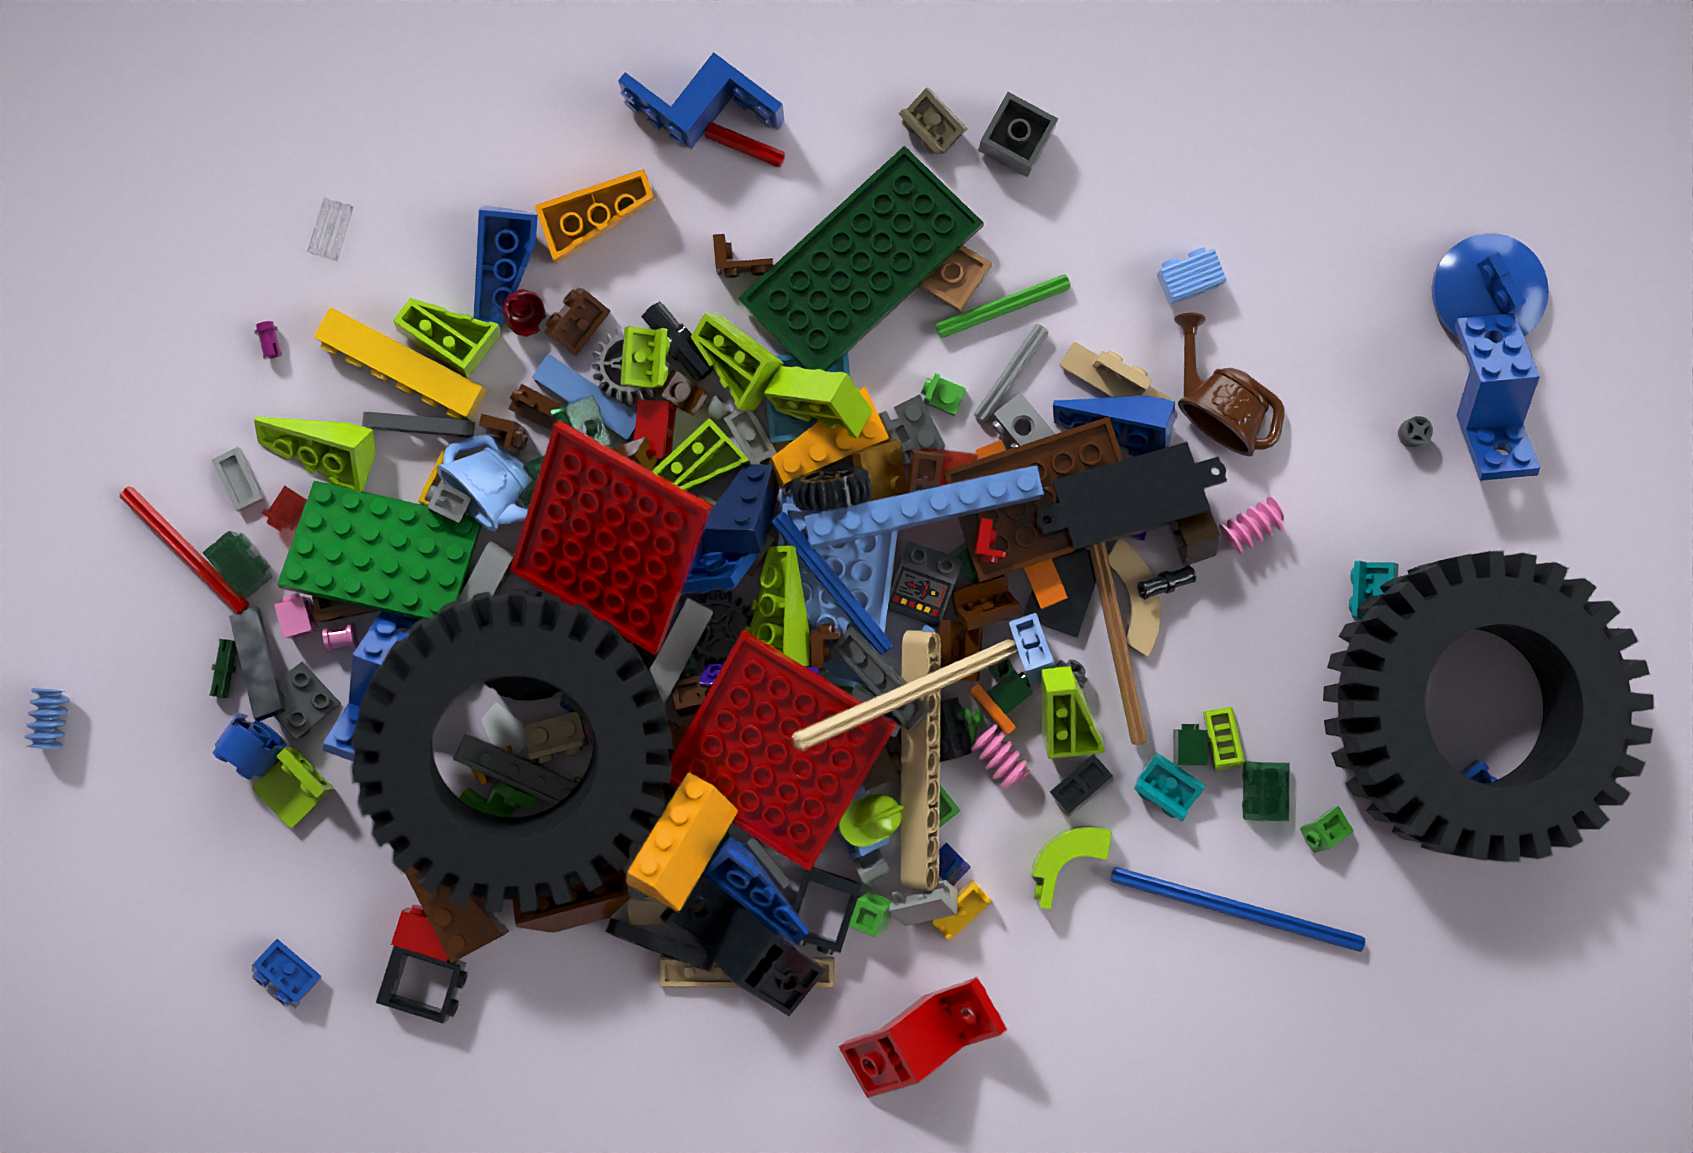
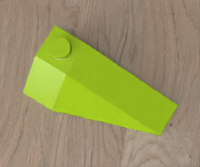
[254,416,376,493]
[745,545,811,666]

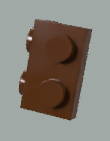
[952,575,1021,630]
[938,620,983,681]

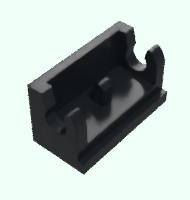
[1050,754,1114,817]

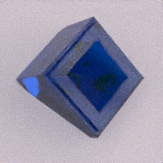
[939,842,971,886]

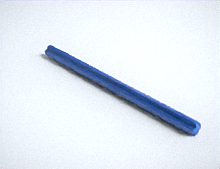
[1111,867,1366,952]

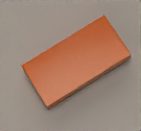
[969,683,1017,734]

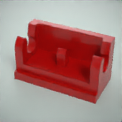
[634,400,676,462]

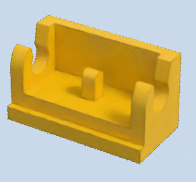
[931,879,992,940]

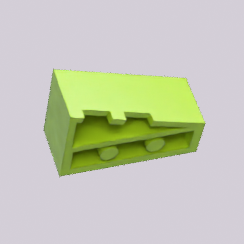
[691,313,784,411]
[764,366,873,438]
[651,418,750,492]

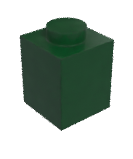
[986,670,1033,715]
[1173,724,1208,765]

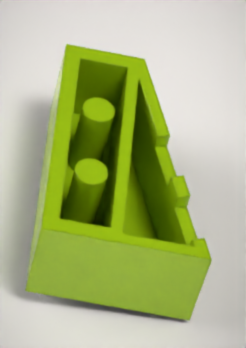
[393,298,501,379]
[1041,666,1106,759]

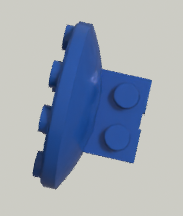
[1432,233,1549,343]

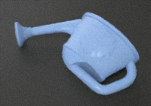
[437,434,530,531]

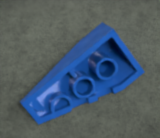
[474,206,538,327]
[1053,396,1175,457]
[702,837,809,945]

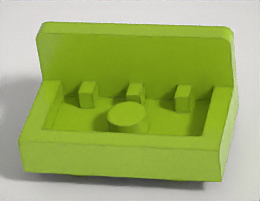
[620,326,670,390]

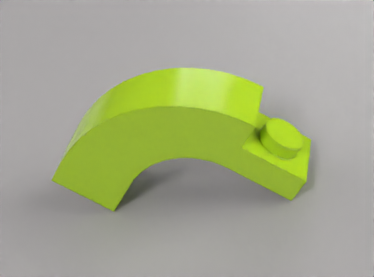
[1030,826,1112,910]

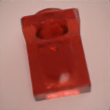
[261,486,307,531]

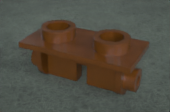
[508,383,572,431]

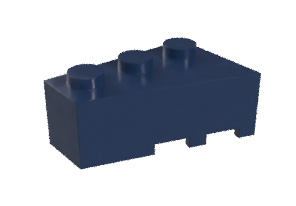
[701,464,780,554]

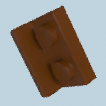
[544,287,611,356]
[479,414,528,456]

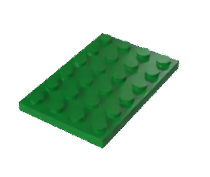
[277,480,482,620]

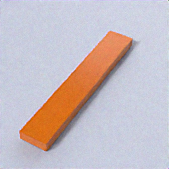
[975,439,1068,610]

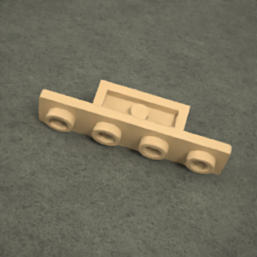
[1060,342,1172,401]

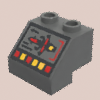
[888,540,963,628]

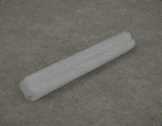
[974,324,1049,423]

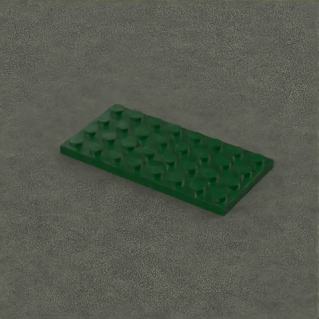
[738,146,984,371]

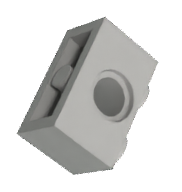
[992,392,1055,449]

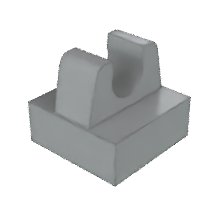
[852,848,890,887]

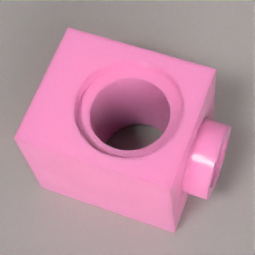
[274,593,319,639]

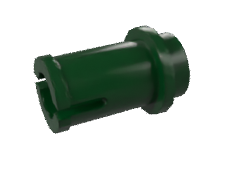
[989,658,1013,678]

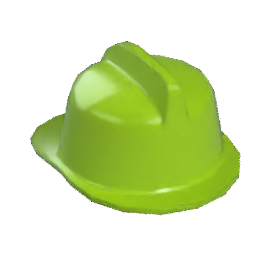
[839,793,904,847]

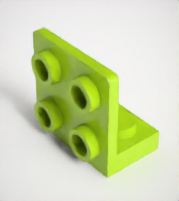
[252,747,334,828]

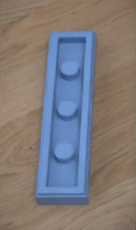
[532,354,637,441]

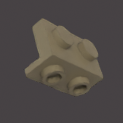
[898,88,967,154]

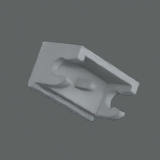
[889,880,958,926]

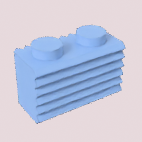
[1157,247,1227,306]

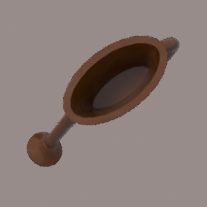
[1174,312,1285,456]

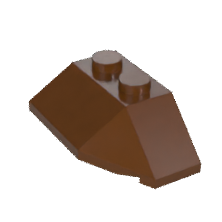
[512,864,632,933]

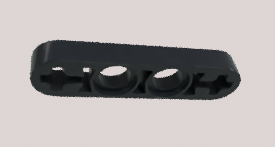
[605,918,715,972]

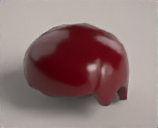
[502,289,546,337]

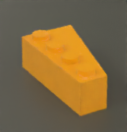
[534,169,656,264]

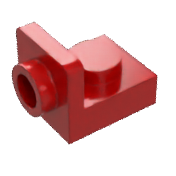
[973,518,1006,564]

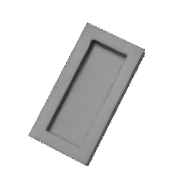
[212,447,265,512]

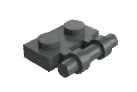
[878,394,945,466]

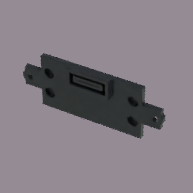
[1036,442,1227,551]

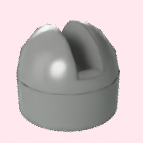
[707,395,732,420]

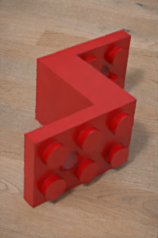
[838,977,1008,1098]

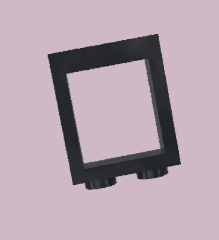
[793,867,862,955]
[376,946,468,1024]

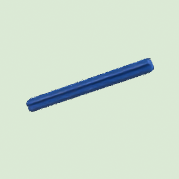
[772,512,892,655]

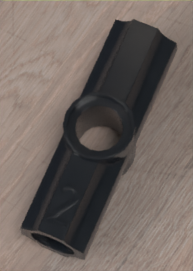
[641,301,714,382]

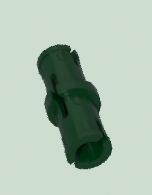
[209,638,237,698]

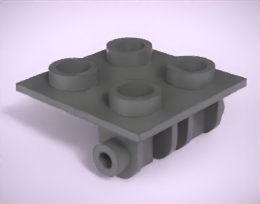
[274,661,341,740]

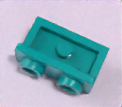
[1349,561,1399,620]
[1134,752,1205,821]

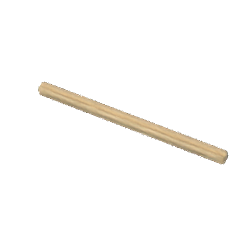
[792,639,1018,750]

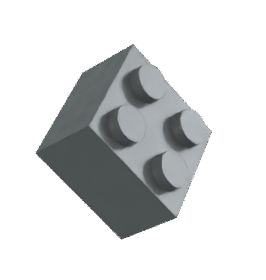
[978,92,1058,177]

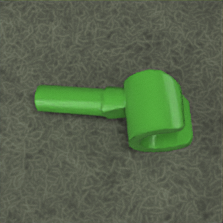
[963,706,984,749]

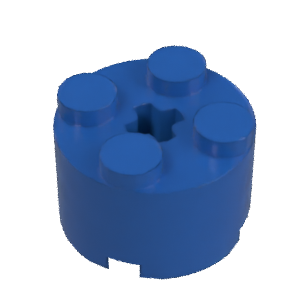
[212,713,286,780]

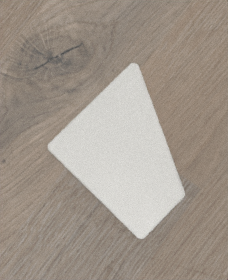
[481,702,526,755]

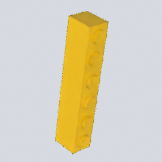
[314,307,487,421]

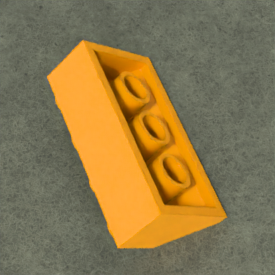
[626,772,738,912]

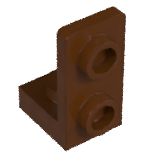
[713,234,774,278]

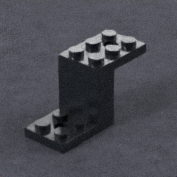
[659,874,826,1017]

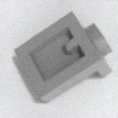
[425,482,472,523]

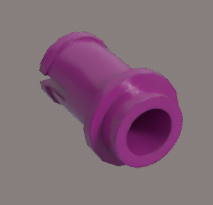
[254,321,282,359]

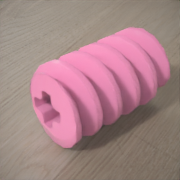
[1219,496,1284,554]
[971,723,1032,789]

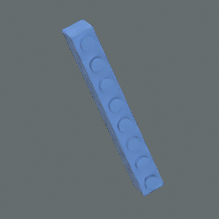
[804,465,1044,549]

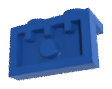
[252,938,321,1008]

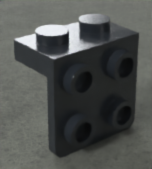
[894,697,972,762]

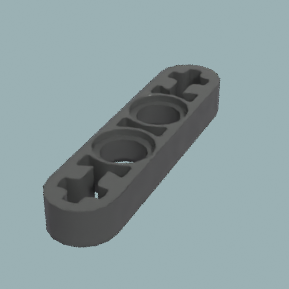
[362,412,475,438]

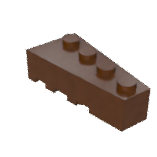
[405,866,509,963]

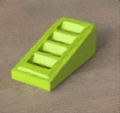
[1203,707,1245,772]

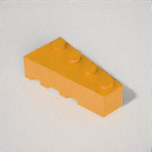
[769,386,889,489]

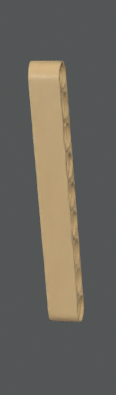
[901,630,941,891]

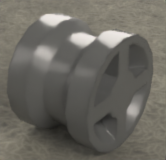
[1398,416,1433,447]

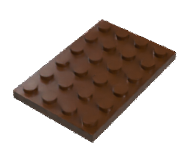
[942,417,1124,583]

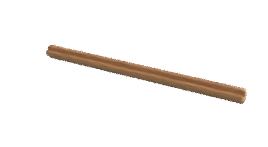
[1089,542,1147,745]

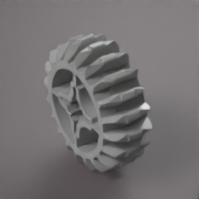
[591,328,669,405]

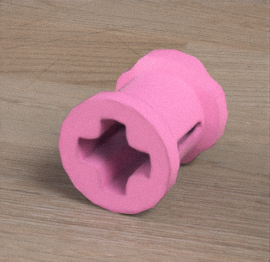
[322,622,359,652]

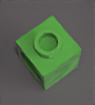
[849,891,895,938]

